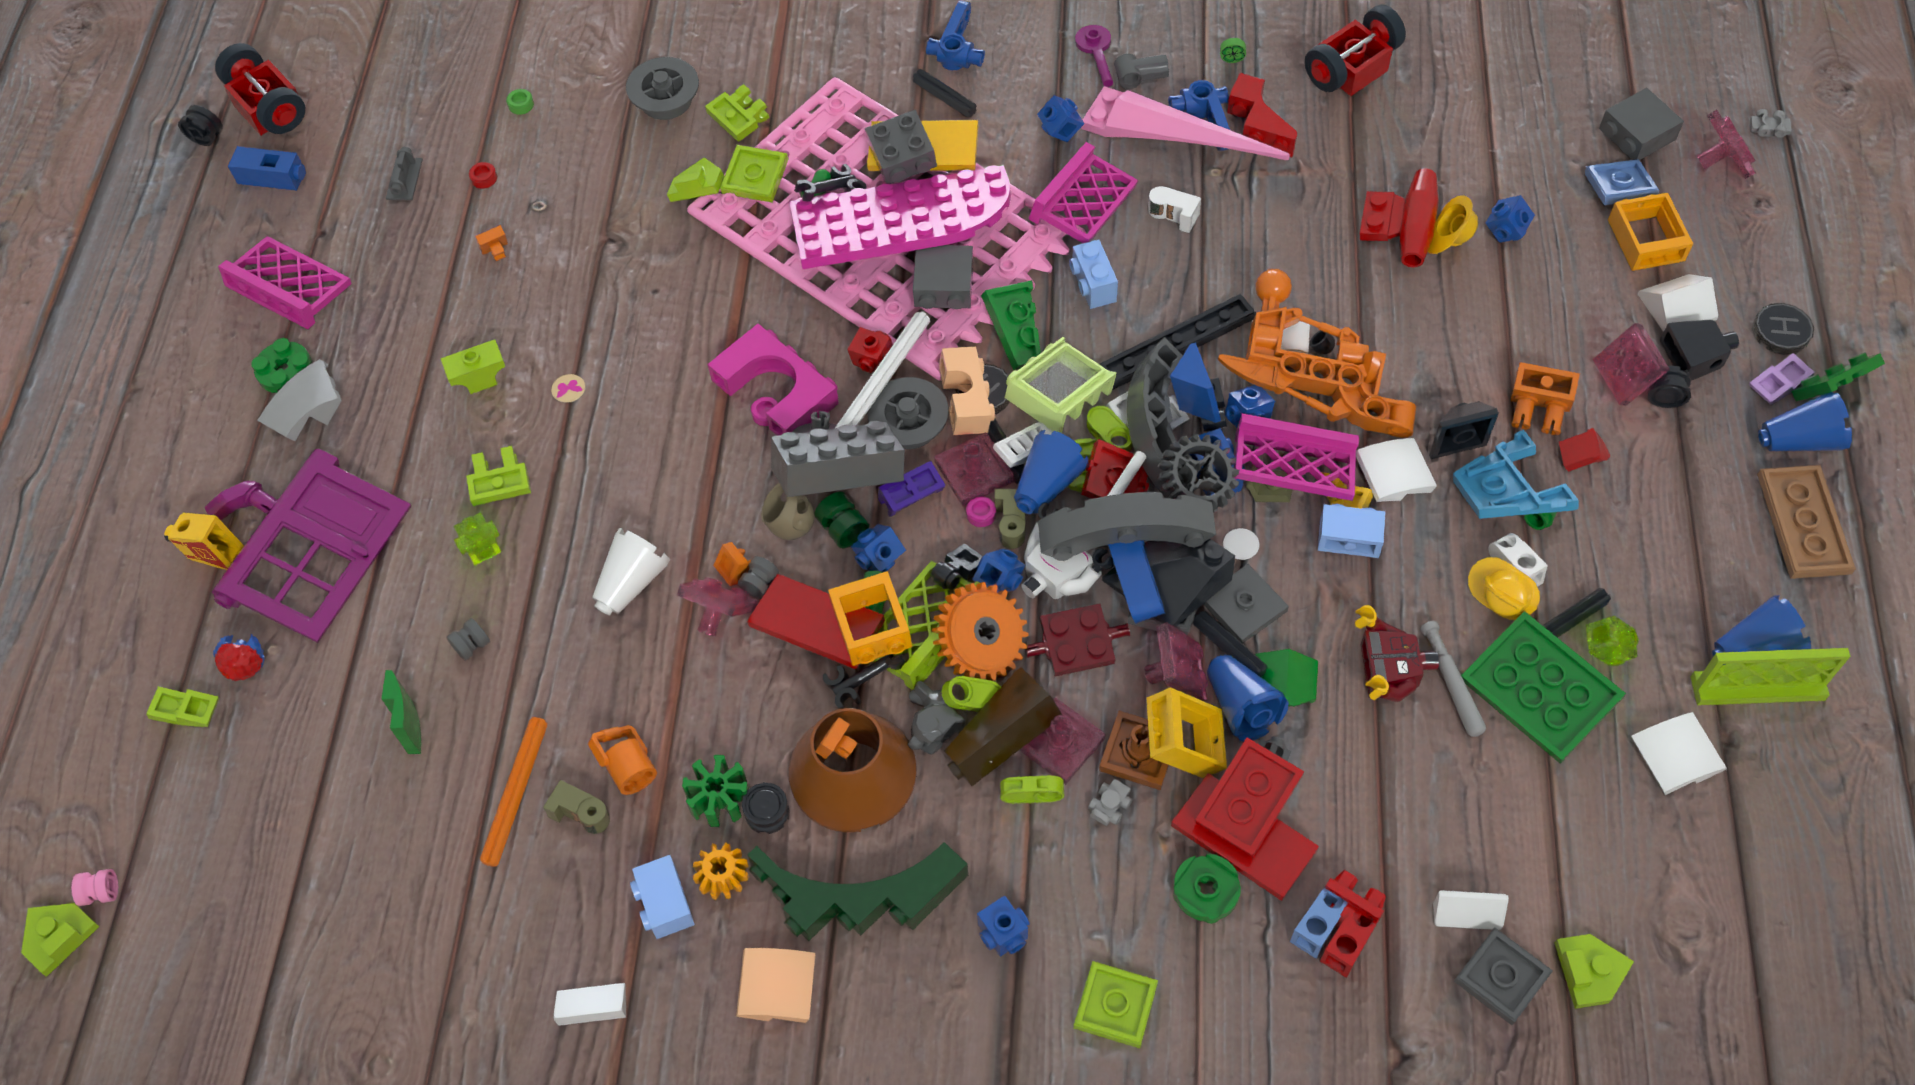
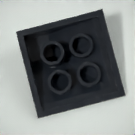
[1102,539,1236,630]

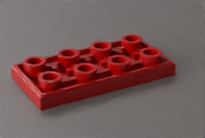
[747,574,885,669]
[1171,773,1319,901]

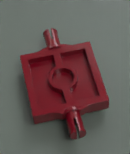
[1025,603,1130,677]

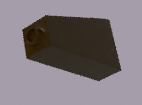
[944,667,1063,787]

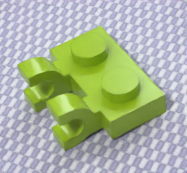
[705,84,770,142]
[466,446,531,506]

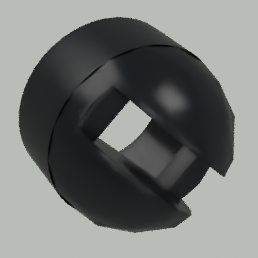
[1309,330,1335,354]

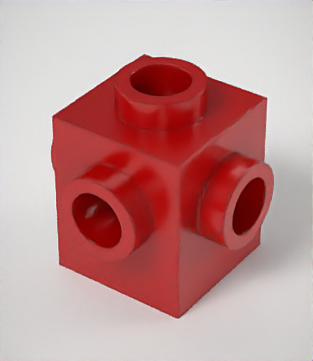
[847,327,893,373]

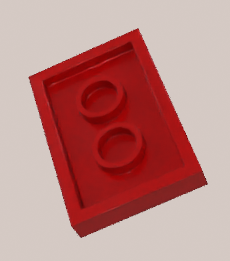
[1195,737,1304,858]

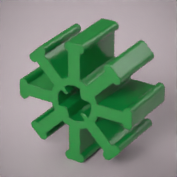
[682,755,749,827]

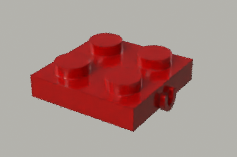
[1081,439,1149,499]

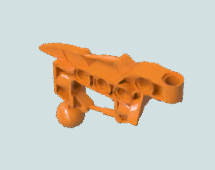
[1218,269,1416,438]

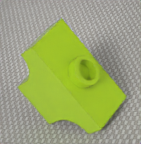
[440,339,506,394]

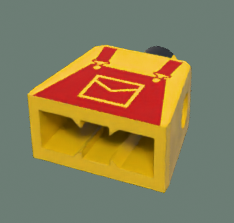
[164,513,244,570]

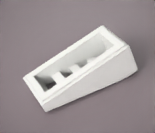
[993,422,1053,468]

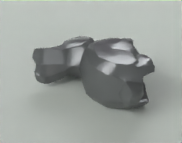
[908,681,965,755]

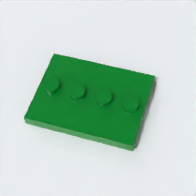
[1461,611,1626,764]

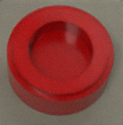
[469,162,497,189]

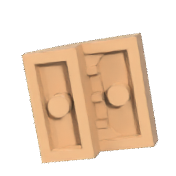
[736,948,815,1023]

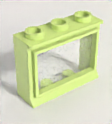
[1005,337,1117,433]

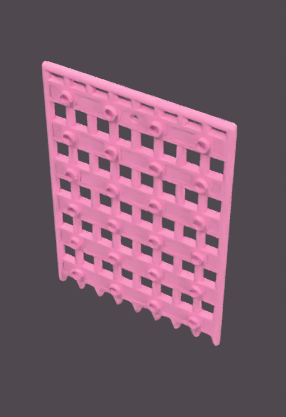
[687,77,1086,381]

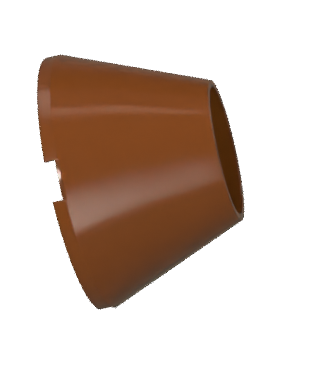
[789,708,917,832]

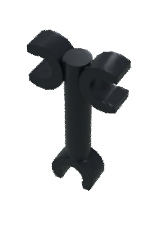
[794,164,867,202]
[823,654,906,709]

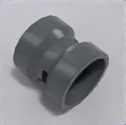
[738,556,779,599]
[446,618,490,661]

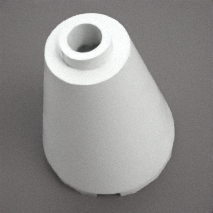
[592,528,670,616]

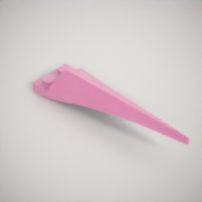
[1081,86,1290,160]

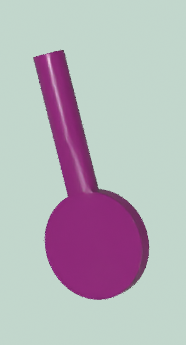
[1075,25,1113,87]

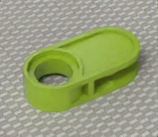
[1087,406,1133,452]
[941,676,1001,712]
[1000,775,1064,804]

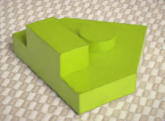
[667,158,725,202]
[21,903,100,977]
[1554,934,1634,1009]

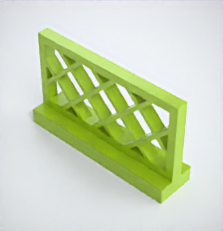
[872,561,979,690]
[1690,648,1851,705]

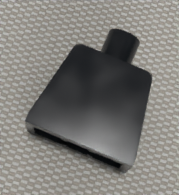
[1660,319,1739,381]

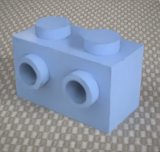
[1069,239,1118,309]
[1317,504,1385,558]
[630,855,695,939]

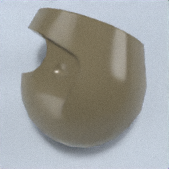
[761,483,815,540]

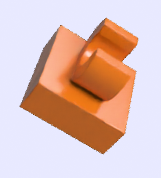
[475,225,508,261]
[713,542,751,586]
[815,717,857,759]

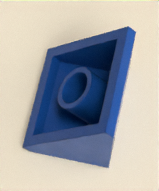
[1170,342,1221,423]

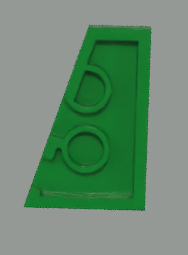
[981,280,1041,371]
[1791,352,1885,402]

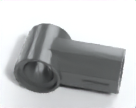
[1114,54,1169,89]

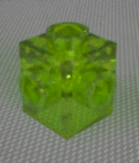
[453,512,501,566]
[1586,615,1639,666]

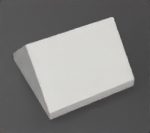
[1638,274,1718,332]

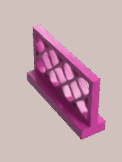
[1029,142,1138,243]
[218,236,351,329]
[1234,413,1359,501]

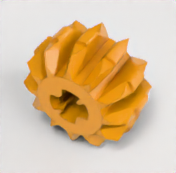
[693,842,749,900]

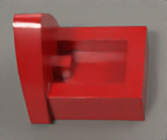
[1559,428,1610,472]

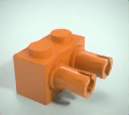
[1510,362,1580,436]

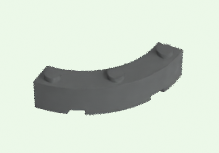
[1127,337,1201,498]
[1038,492,1216,561]

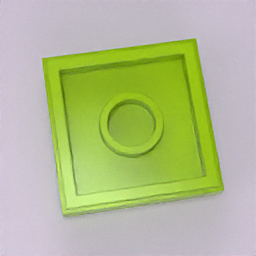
[720,145,789,203]
[1073,961,1158,1049]

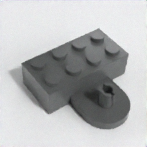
[771,411,905,497]

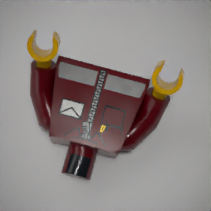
[1355,605,1439,702]

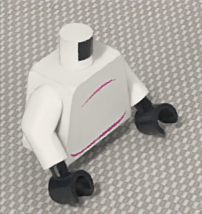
[1021,503,1114,599]

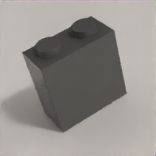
[1599,88,1684,160]
[865,109,937,184]
[913,245,973,309]

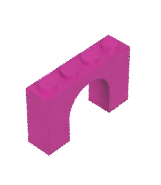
[708,324,839,436]

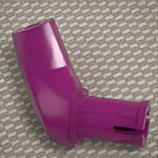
[205,480,278,520]

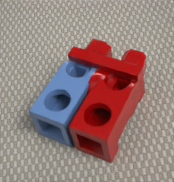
[1290,870,1386,978]

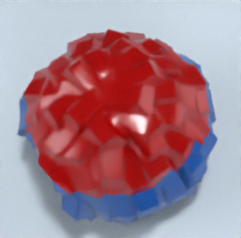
[213,634,265,681]

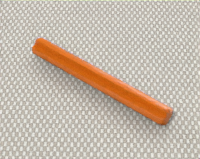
[480,717,547,867]

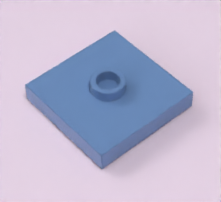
[1585,159,1659,205]

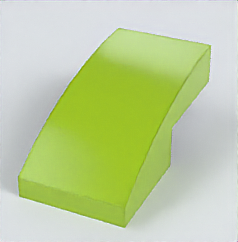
[146,686,219,727]

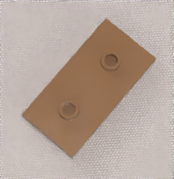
[1757,465,1856,579]

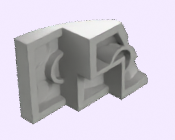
[257,359,342,441]

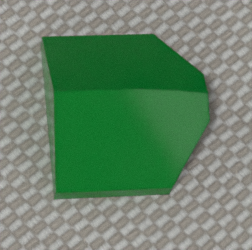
[1255,649,1318,707]

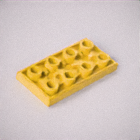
[867,120,979,171]

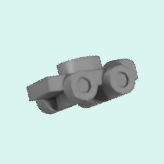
[1750,109,1791,138]
[1088,779,1133,826]

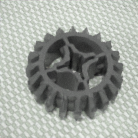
[1157,433,1240,513]

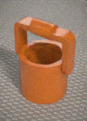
[588,725,657,795]

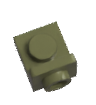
[1246,463,1293,502]

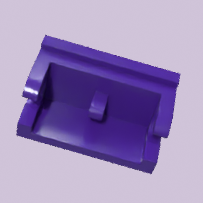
[878,461,946,517]

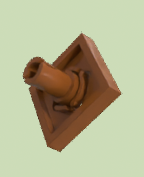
[1099,710,1169,790]

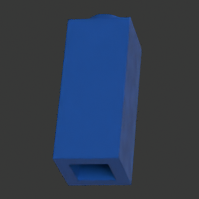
[228,146,306,191]

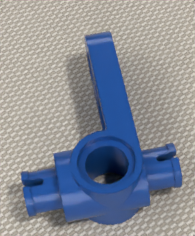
[926,0,985,70]
[1168,80,1230,151]

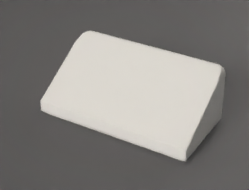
[1433,890,1508,930]
[554,983,626,1026]

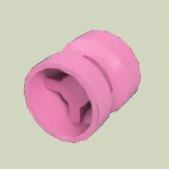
[71,869,119,906]

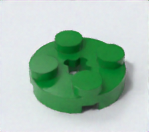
[251,338,312,393]
[1173,854,1241,924]

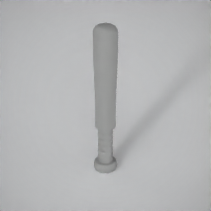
[1420,621,1486,737]

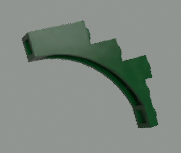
[747,842,969,941]

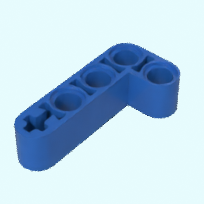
[1108,540,1165,624]

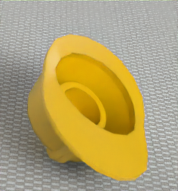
[1428,195,1478,254]
[1468,557,1540,620]

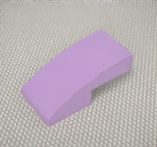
[1749,353,1815,405]

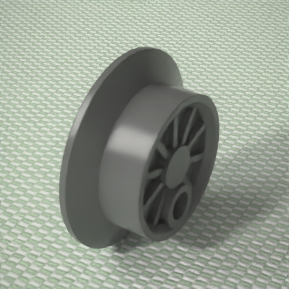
[626,57,699,120]
[867,377,949,450]

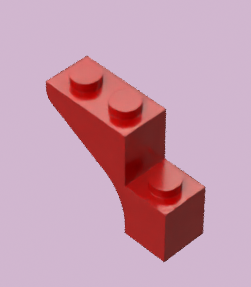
[1227,73,1297,158]

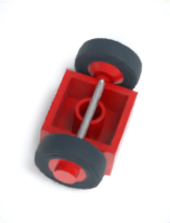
[1304,4,1406,96]
[215,43,305,136]

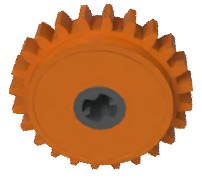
[932,582,1029,681]

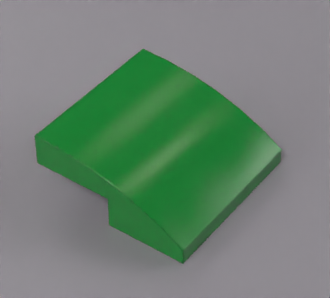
[381,670,421,754]

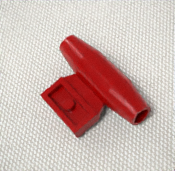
[1359,168,1439,267]

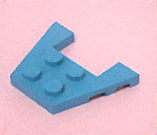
[1453,430,1579,519]

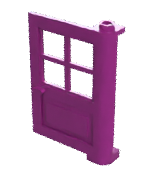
[212,449,411,643]

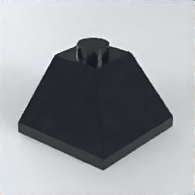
[1429,401,1499,459]

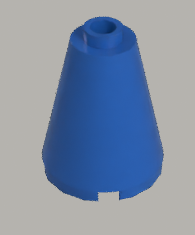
[1758,392,1852,451]
[1014,430,1089,514]
[1712,595,1811,665]
[1207,655,1289,742]

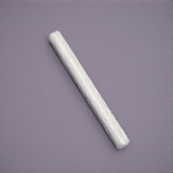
[835,311,930,428]

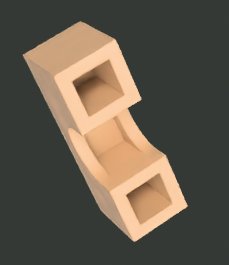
[938,346,995,435]

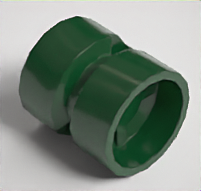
[814,492,870,549]

